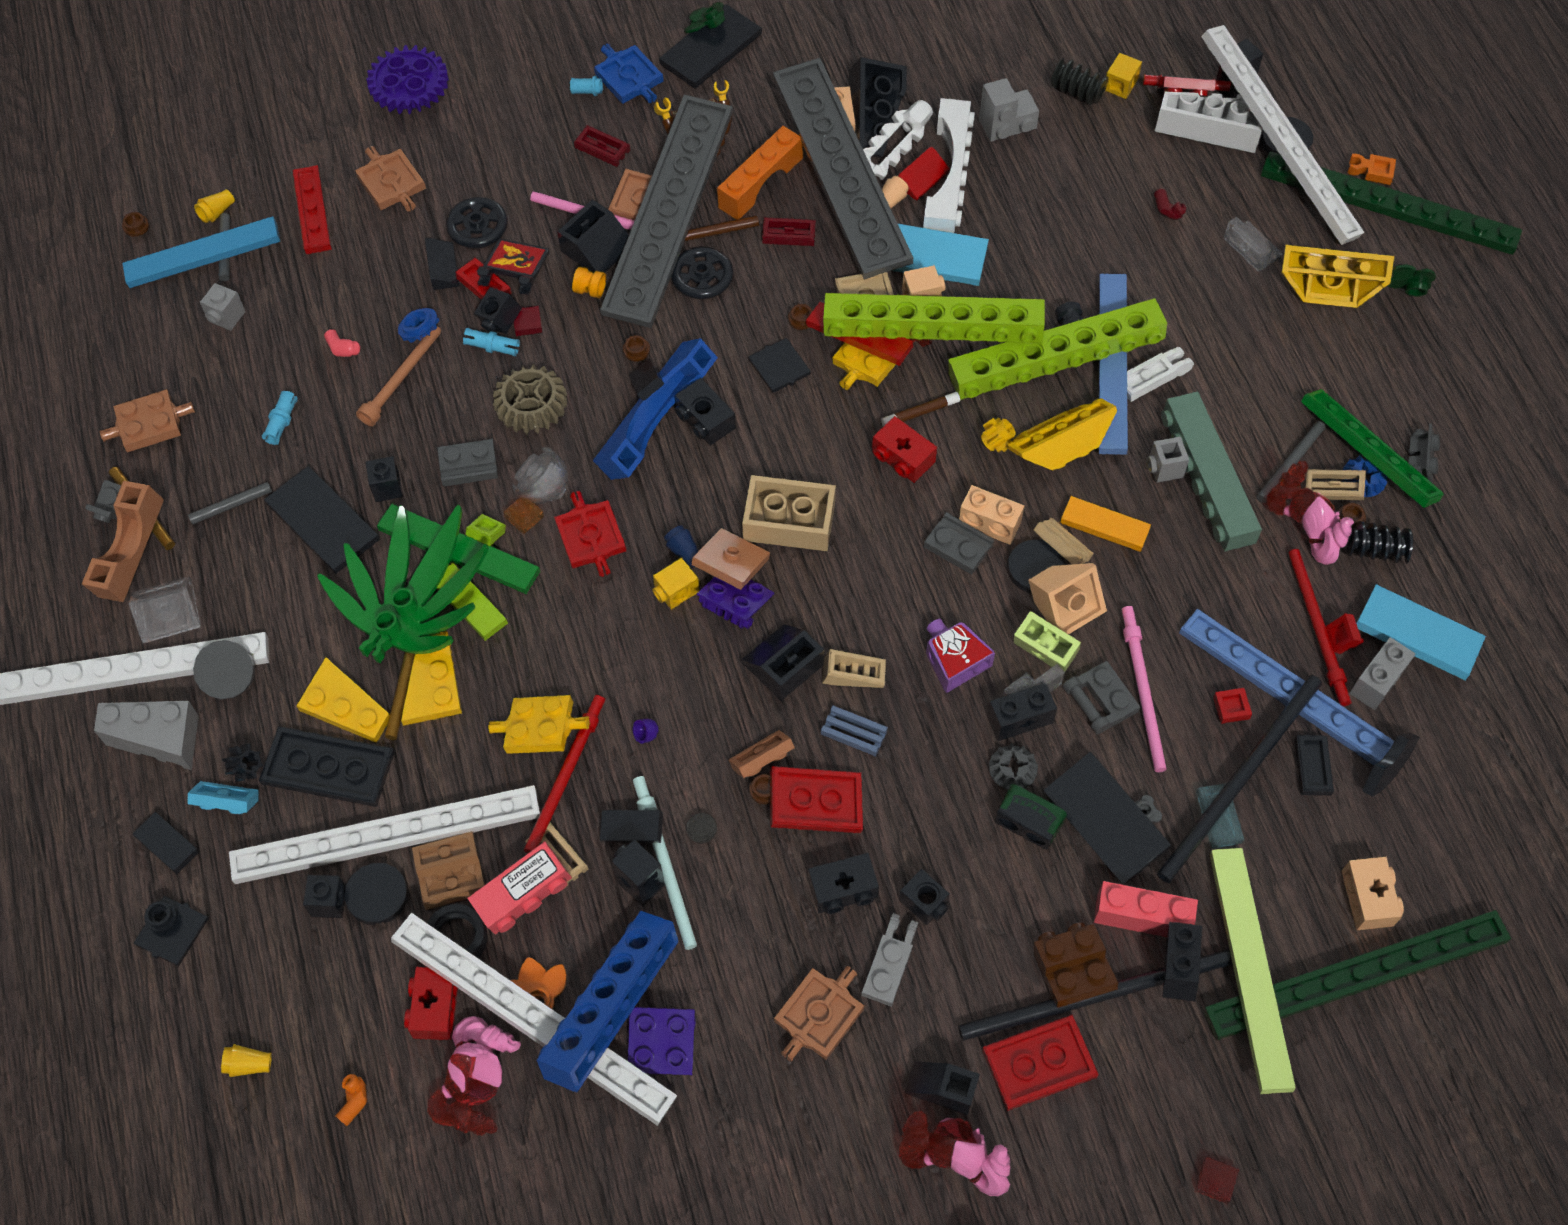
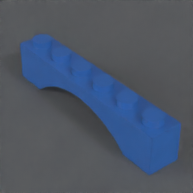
[593,338,718,480]

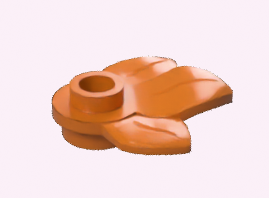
[510,957,566,1010]

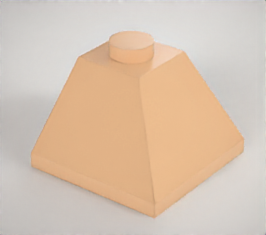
[1028,563,1107,634]

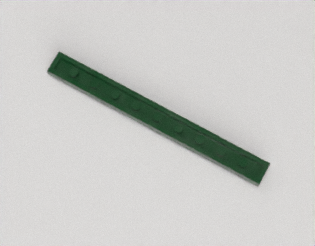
[1261,151,1522,255]
[1203,910,1511,1041]

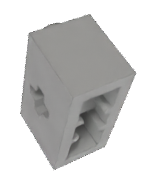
[1349,637,1416,710]

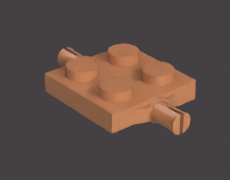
[355,146,426,211]
[99,389,195,453]
[774,966,865,1062]

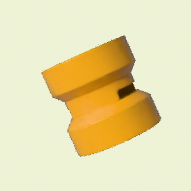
[572,267,606,299]

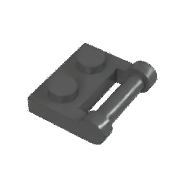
[1062,661,1141,734]

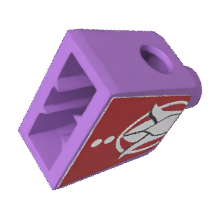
[926,619,995,693]

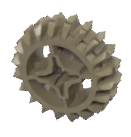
[493,364,567,435]

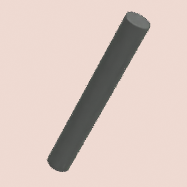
[219,213,230,281]
[188,482,272,525]

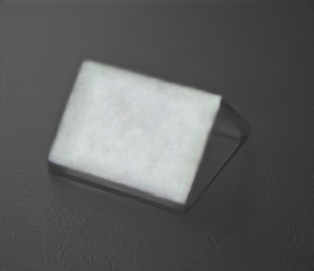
[128,576,201,643]

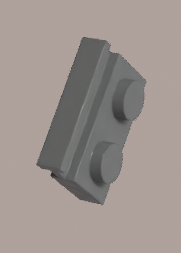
[437,439,498,487]
[924,512,994,575]

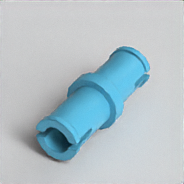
[463,328,520,357]
[262,391,298,445]

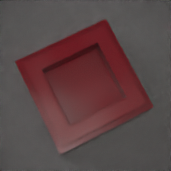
[514,306,543,336]

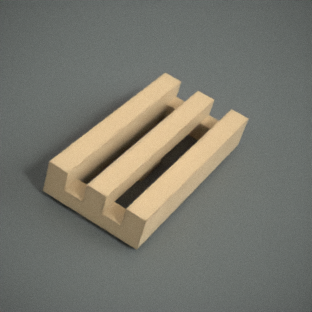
[1305,469,1366,500]
[1034,518,1094,564]
[525,823,588,889]

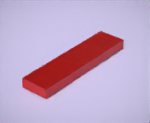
[292,165,332,254]
[806,302,913,366]

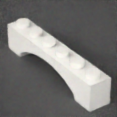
[923,98,975,233]

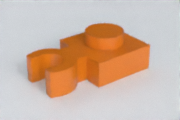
[1347,154,1396,185]

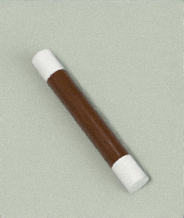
[881,391,960,427]

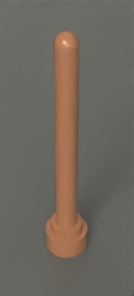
[356,326,441,426]

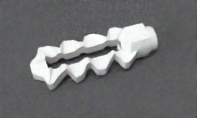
[863,100,933,180]

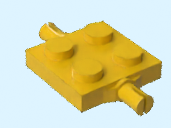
[832,343,896,390]
[488,695,590,754]

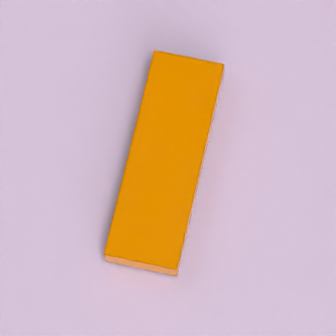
[1060,496,1151,552]

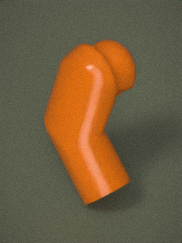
[335,1074,367,1126]

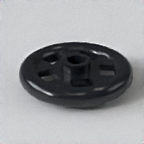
[446,197,508,248]
[671,247,733,299]

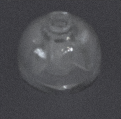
[512,447,568,504]

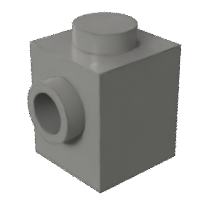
[200,283,246,331]
[1146,437,1189,483]

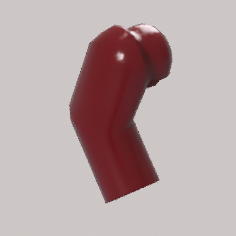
[1154,189,1186,220]

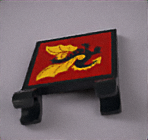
[477,238,549,295]

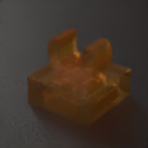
[503,494,544,534]

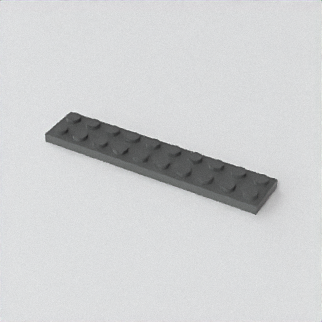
[773,58,914,280]
[600,94,733,328]

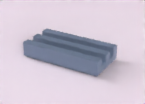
[821,705,888,757]

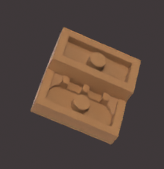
[412,831,485,910]

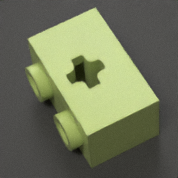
[1014,611,1081,674]

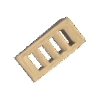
[822,649,886,688]

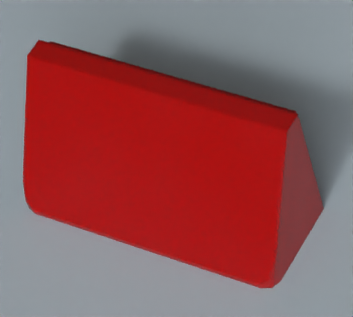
[898,147,950,201]

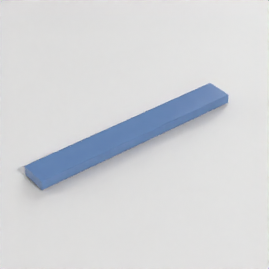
[1099,274,1128,455]
[1179,609,1395,765]

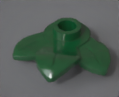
[684,2,725,34]
[1387,264,1436,297]

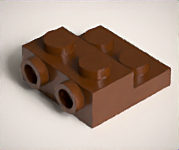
[1034,923,1118,1008]

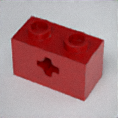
[872,416,937,483]
[404,967,458,1040]

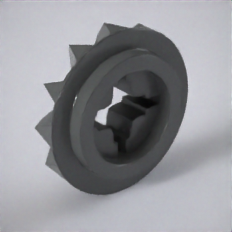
[989,743,1038,790]

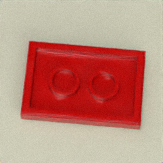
[770,766,863,833]
[982,1015,1099,1111]

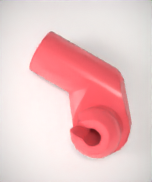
[324,330,360,357]

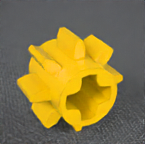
[981,417,1016,453]

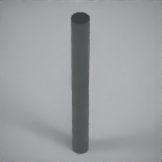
[1256,421,1326,503]

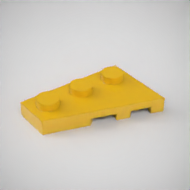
[401,631,462,726]
[296,657,390,743]

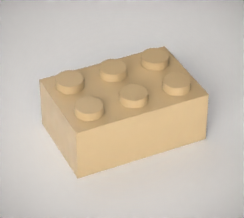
[742,475,836,551]

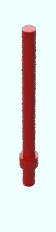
[1288,549,1352,707]
[524,695,605,854]

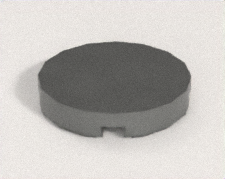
[193,640,255,699]

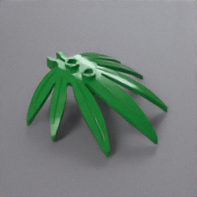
[317,505,489,663]

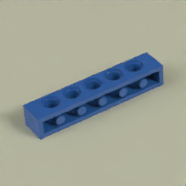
[537,911,679,1092]

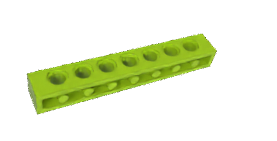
[823,293,1045,343]
[948,298,1167,400]

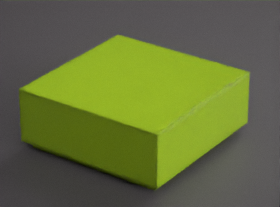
[466,514,506,546]

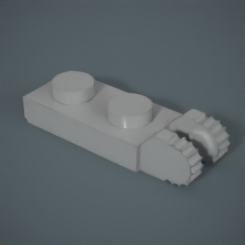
[861,913,919,1007]

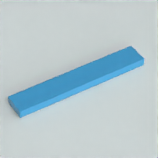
[122,216,281,288]

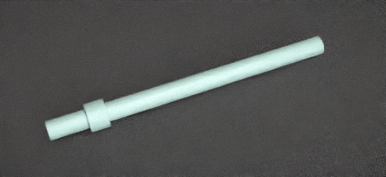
[633,776,697,950]

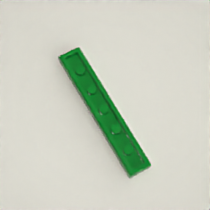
[1301,389,1444,508]
[377,504,540,594]

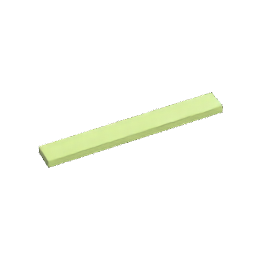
[1210,848,1296,1094]

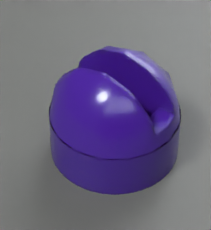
[633,718,659,744]

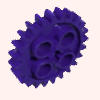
[366,45,449,114]

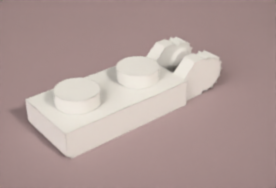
[1127,347,1194,402]

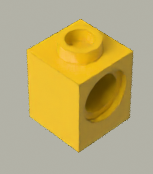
[1105,53,1142,99]
[652,558,699,610]

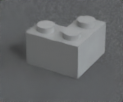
[979,78,1039,142]

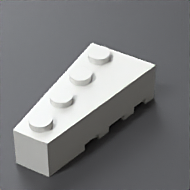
[1155,92,1262,153]

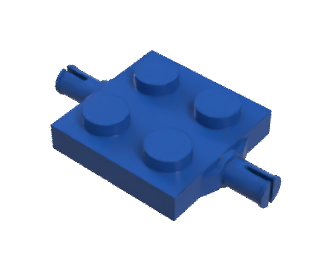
[594,44,664,104]

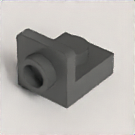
[85,480,121,523]

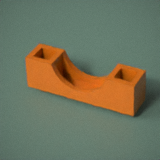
[717,126,803,220]

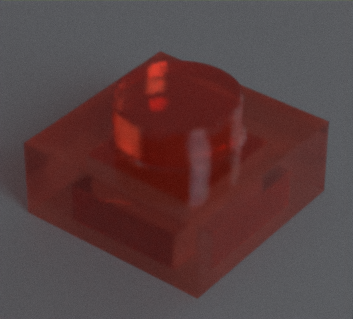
[1195,1157,1239,1204]

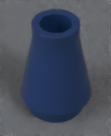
[664,525,698,569]

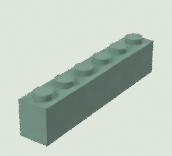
[1161,391,1262,552]

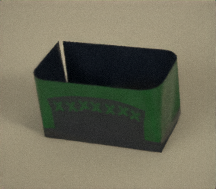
[995,784,1067,850]

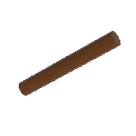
[685,216,759,241]

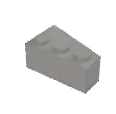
[94,701,199,770]

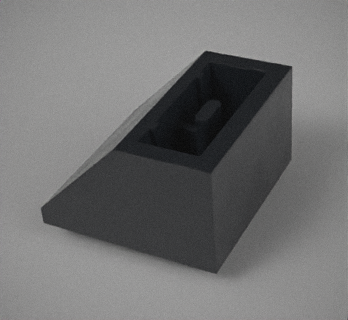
[557,199,629,273]
[741,624,824,701]

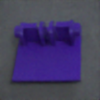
[697,577,775,629]
[628,1007,696,1075]

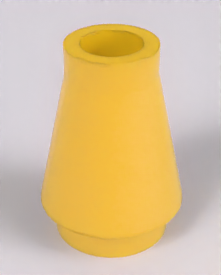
[194,189,235,223]
[221,1044,272,1077]

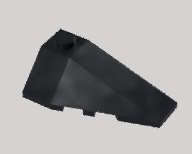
[849,57,907,158]

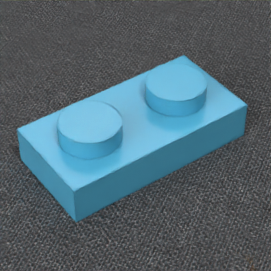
[188,781,259,814]

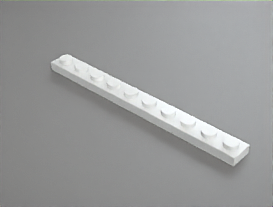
[1201,25,1364,245]
[0,632,269,705]
[229,785,540,884]
[391,913,677,1126]

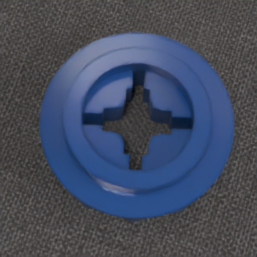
[398,308,440,343]
[1342,456,1387,497]

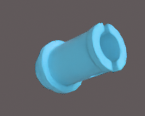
[570,76,603,96]

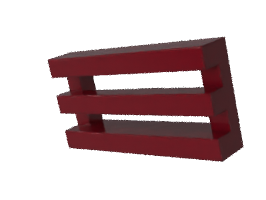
[574,125,630,167]
[762,217,816,246]

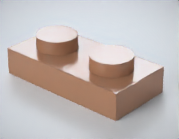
[728,730,795,778]

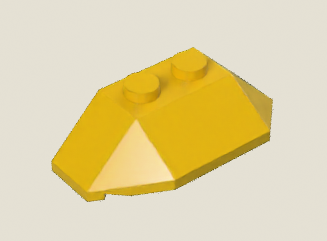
[1281,245,1394,308]
[1008,398,1117,471]

